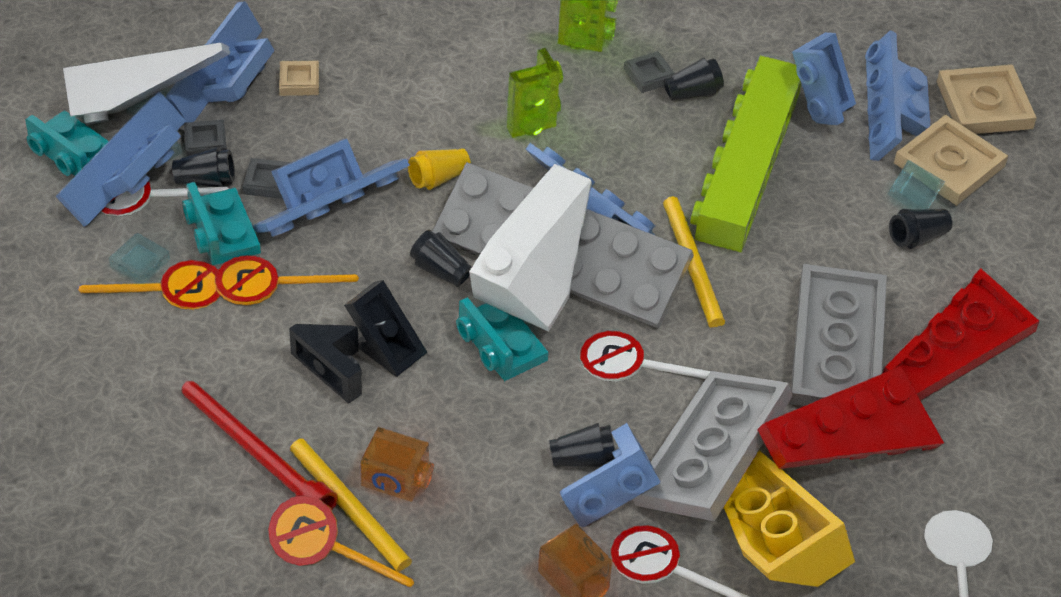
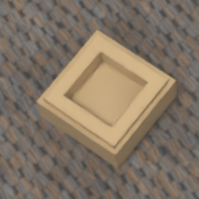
[279,61,319,96]

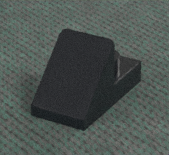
[344,280,427,377]
[289,324,362,404]

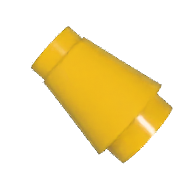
[408,148,471,190]

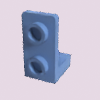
[560,423,661,527]

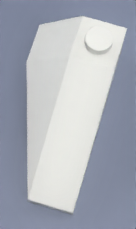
[63,43,230,124]
[469,164,592,332]

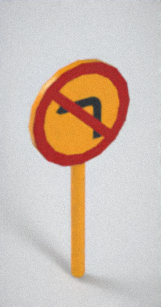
[215,255,359,305]
[78,260,221,310]
[268,495,414,587]

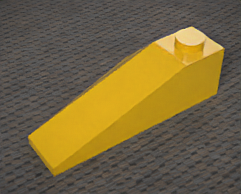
[724,450,855,587]

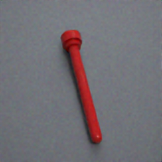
[182,381,338,510]

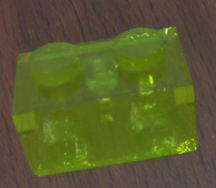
[557,0,618,52]
[507,48,563,138]

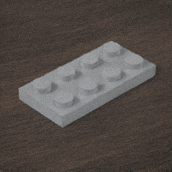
[790,264,887,406]
[633,371,793,521]

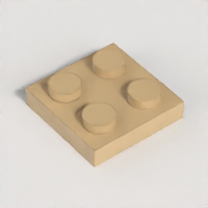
[937,65,1037,134]
[894,115,1008,206]

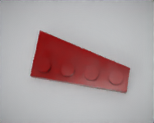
[883,268,1040,401]
[757,366,944,469]

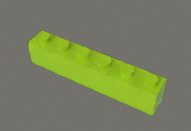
[690,55,802,253]

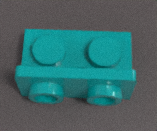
[25,110,109,176]
[182,182,261,266]
[456,297,549,382]

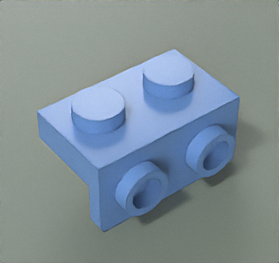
[792,32,856,125]

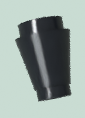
[663,58,724,101]
[172,147,235,187]
[889,209,953,249]
[410,229,472,287]
[549,423,615,467]

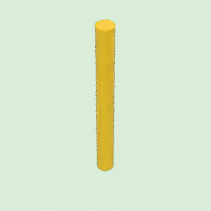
[663,196,725,328]
[290,438,412,572]

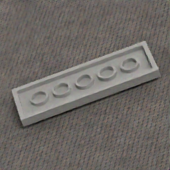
[433,162,694,329]

